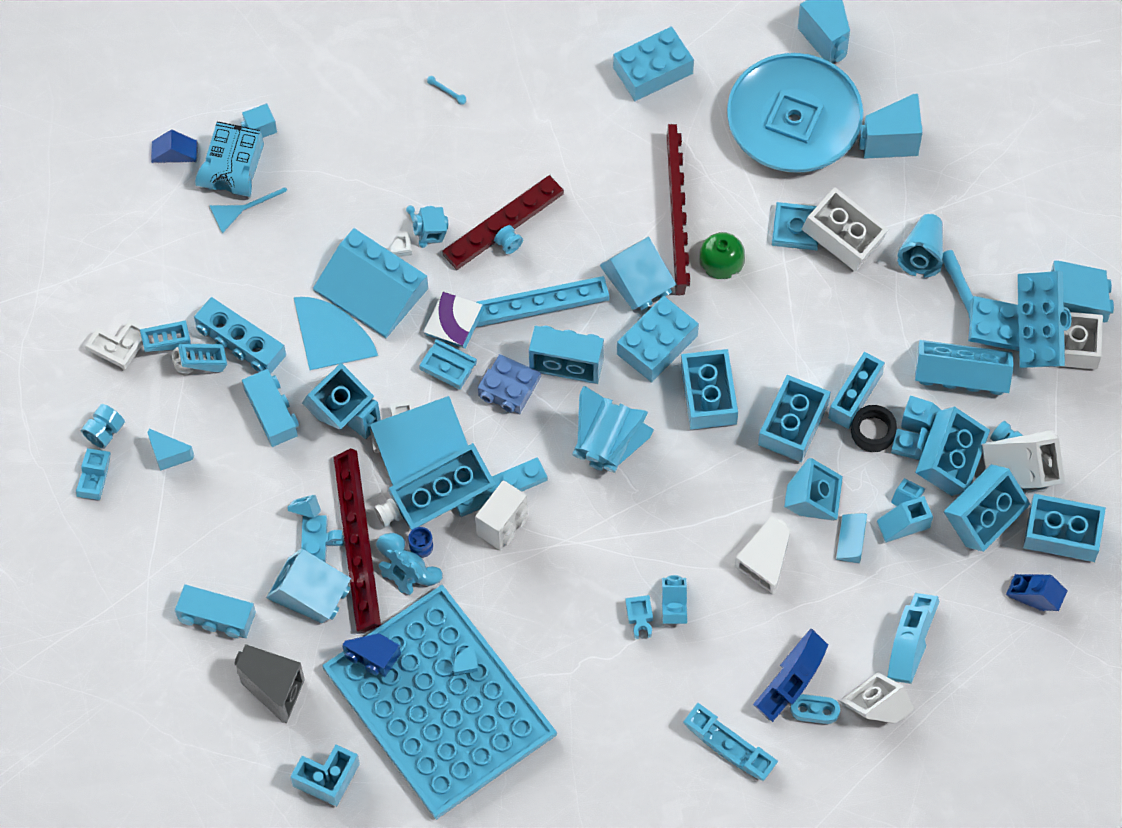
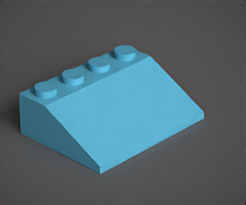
[313,228,429,338]

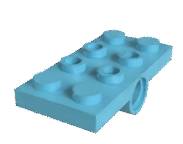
[1017,271,1072,368]

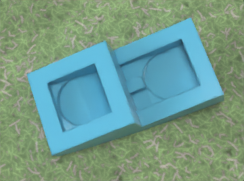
[76,448,111,500]

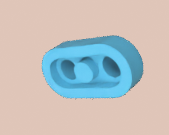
[790,694,840,724]

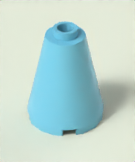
[897,214,943,277]

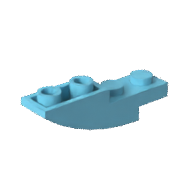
[887,593,940,684]

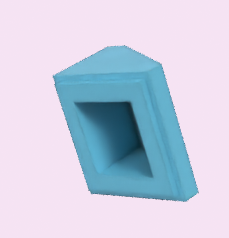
[891,478,925,506]
[287,495,321,518]

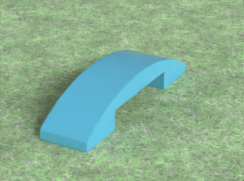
[683,703,778,782]

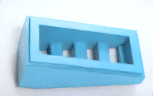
[140,320,191,352]
[178,344,227,372]

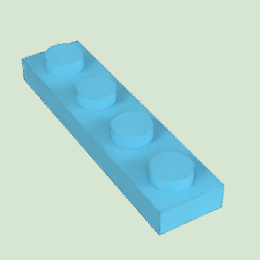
[456,457,548,517]

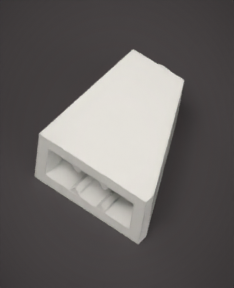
[735,516,790,594]

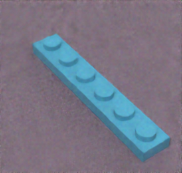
[476,276,609,327]

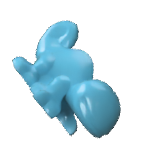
[376,533,443,595]

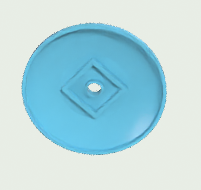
[727,53,863,172]

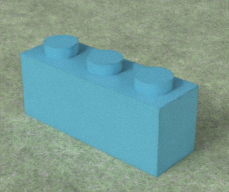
[828,352,885,429]
[242,369,299,447]
[175,584,256,638]

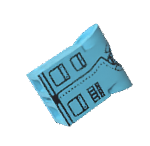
[195,121,264,197]

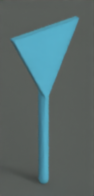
[209,187,287,234]

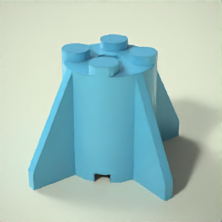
[572,386,654,473]

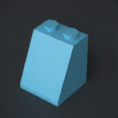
[798,0,850,63]
[859,94,923,159]
[600,236,677,310]
[1051,261,1114,322]
[302,363,375,430]
[266,548,351,623]

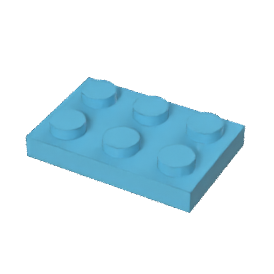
[968,296,1019,351]

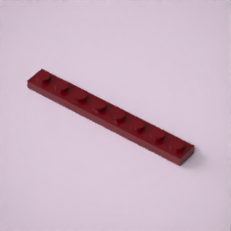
[666,124,690,295]
[333,448,381,634]

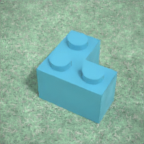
[290,745,360,807]

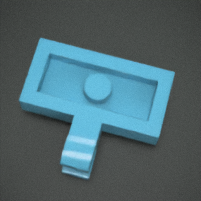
[301,515,344,562]

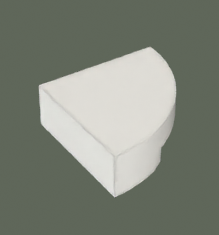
[389,231,412,257]

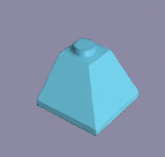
[784,458,843,520]

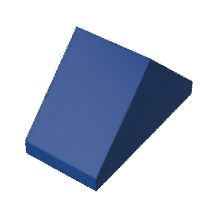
[151,129,197,163]

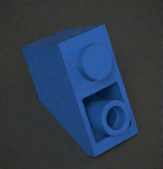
[1006,574,1068,611]
[342,633,401,677]

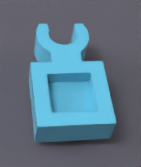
[625,595,653,639]

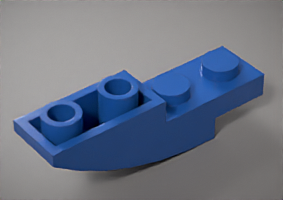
[753,628,828,722]

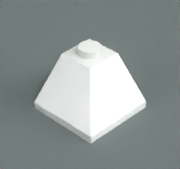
[840,673,915,723]

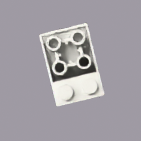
[982,430,1065,488]

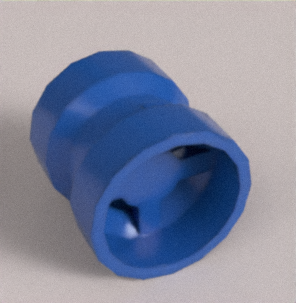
[408,527,433,558]

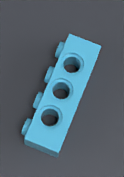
[194,297,287,374]

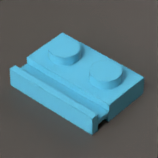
[419,339,477,390]

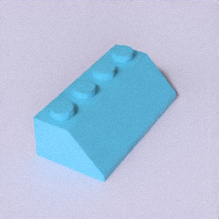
[915,340,1013,395]
[388,443,496,530]

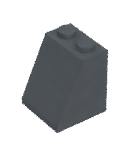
[235,644,305,723]

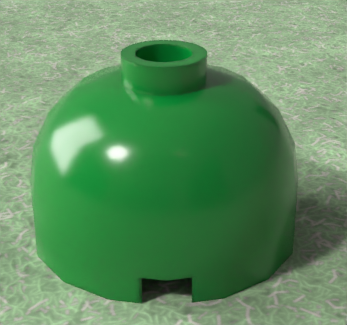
[699,232,745,279]

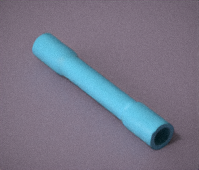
[943,250,973,319]

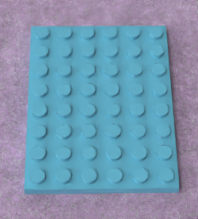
[322,584,557,820]

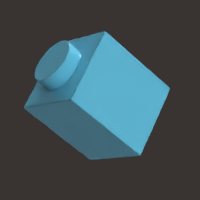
[240,103,277,138]

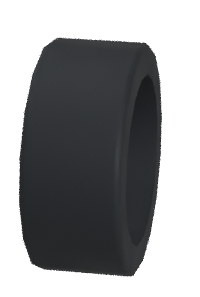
[851,405,897,452]

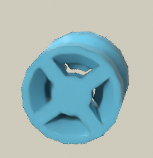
[494,225,523,254]

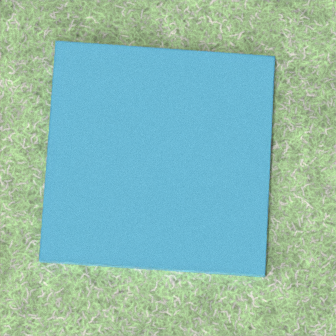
[370,396,468,485]

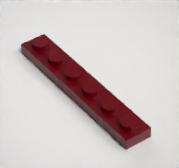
[442,175,564,270]

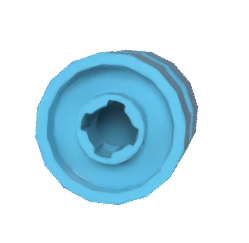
[81,404,125,449]

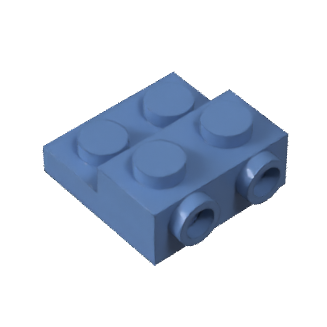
[478,354,541,414]

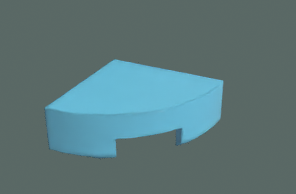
[453,645,478,675]

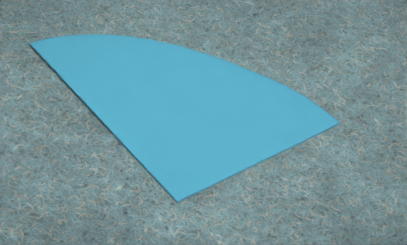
[294,297,378,370]

